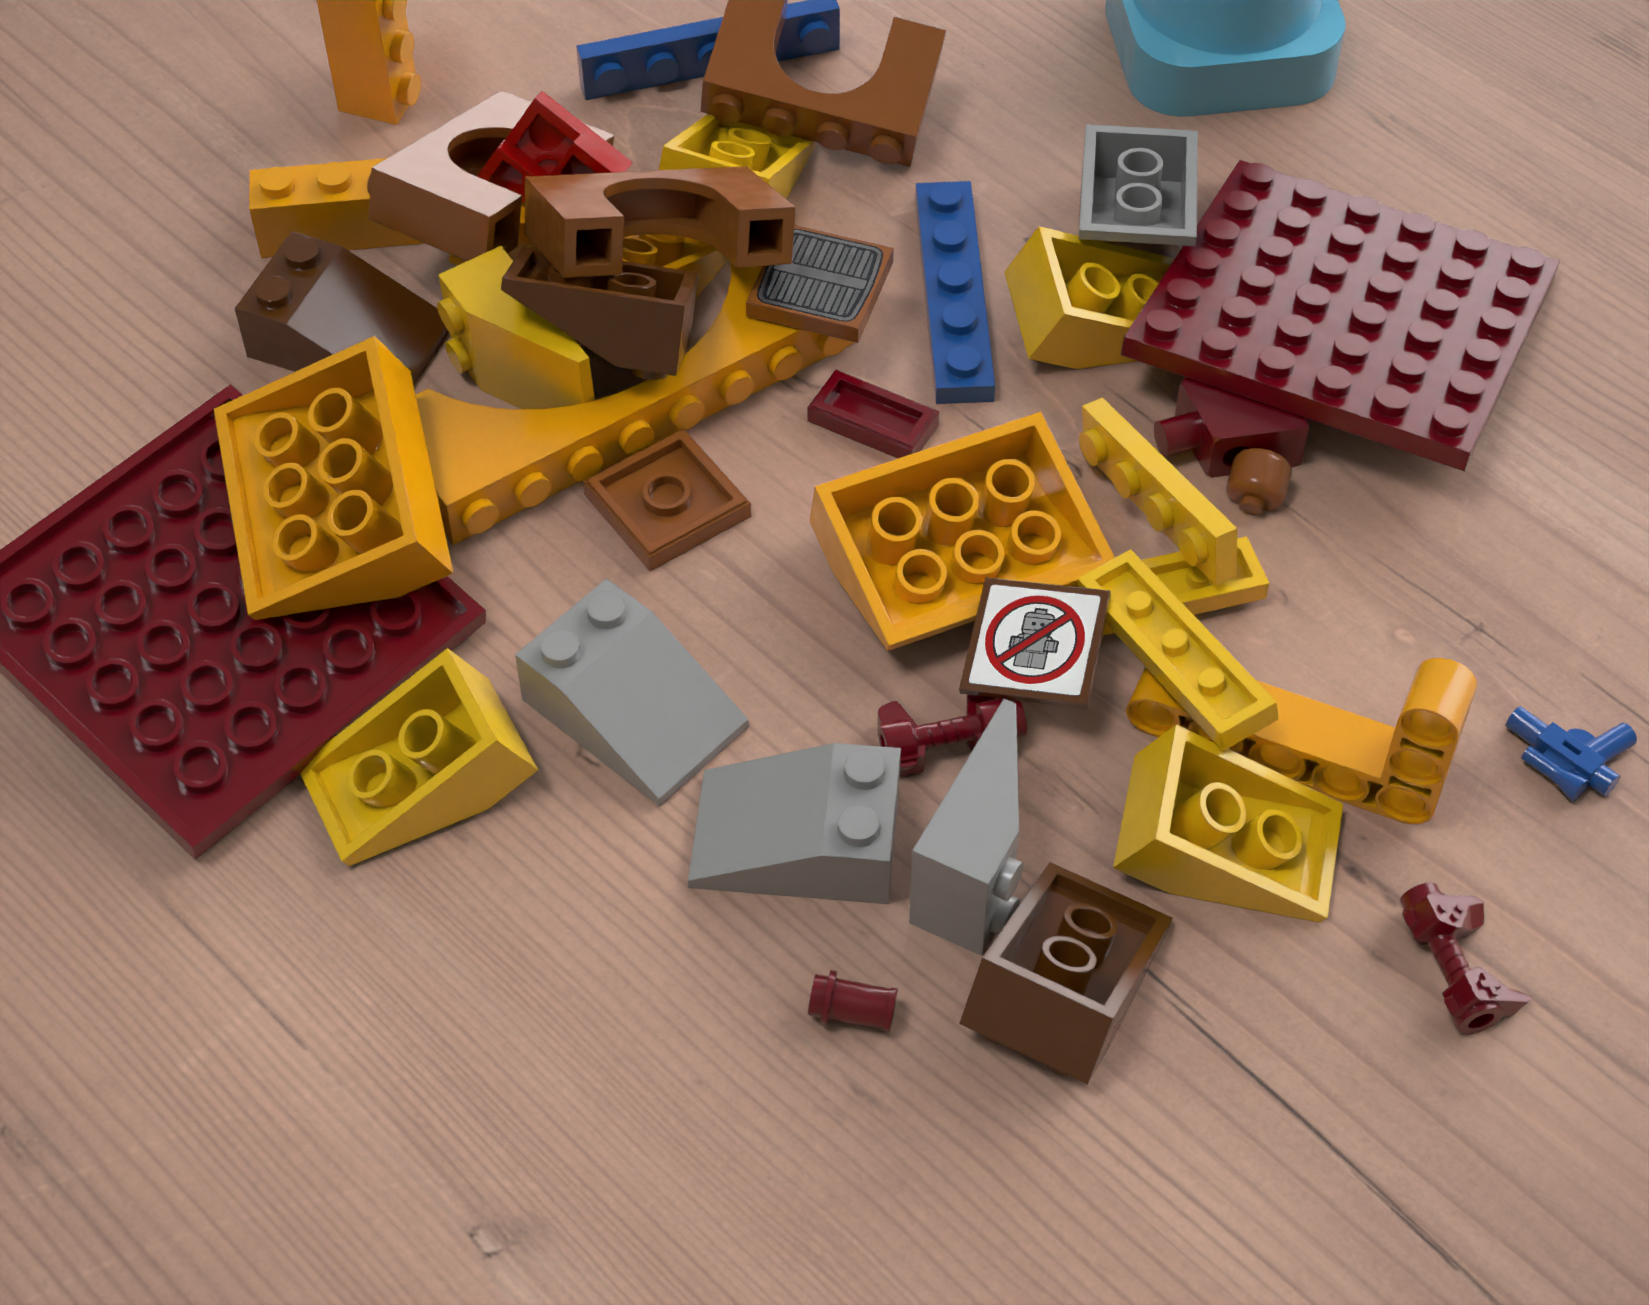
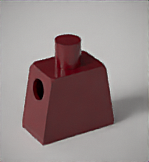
[1154,378,1310,478]

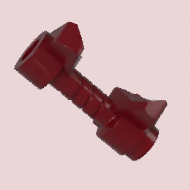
[878,695,1027,777]
[1400,883,1531,1034]

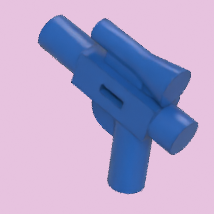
[1505,706,1637,802]

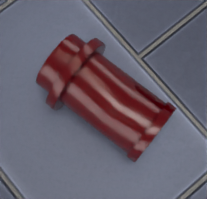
[808,970,898,1032]

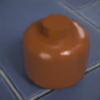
[1226,448,1292,515]

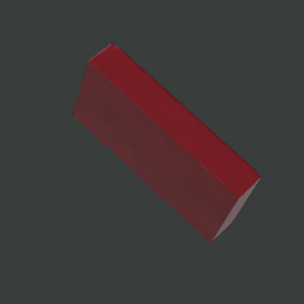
[807,369,940,459]

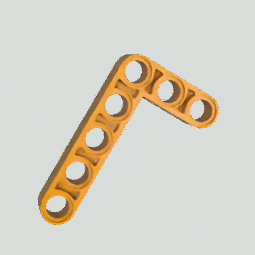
[1126,657,1477,824]

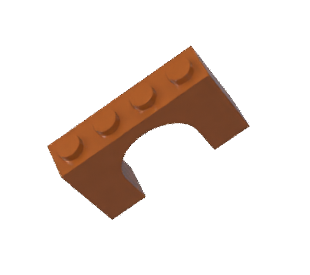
[700,0,946,167]
[367,90,614,261]
[524,166,795,278]

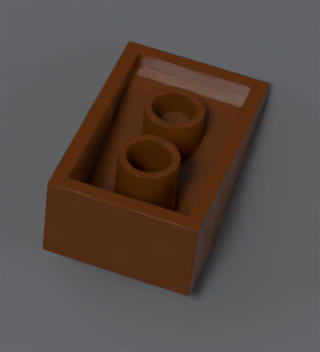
[234,231,449,385]
[501,246,699,380]
[959,862,1173,1085]

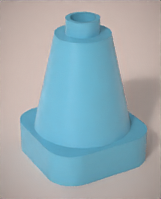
[1105,0,1346,117]

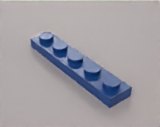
[576,0,840,100]
[915,181,995,404]

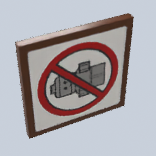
[959,577,1111,709]

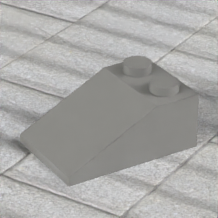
[1079,124,1198,246]
[515,578,749,807]
[909,699,1024,956]
[688,743,901,904]

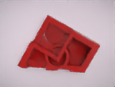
[477,91,633,203]

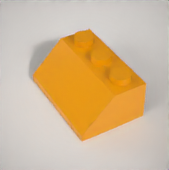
[317,0,421,125]
[249,157,425,258]

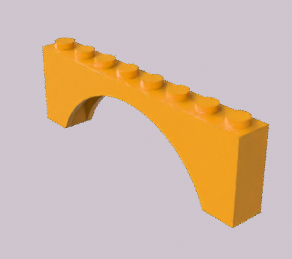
[415,263,855,545]

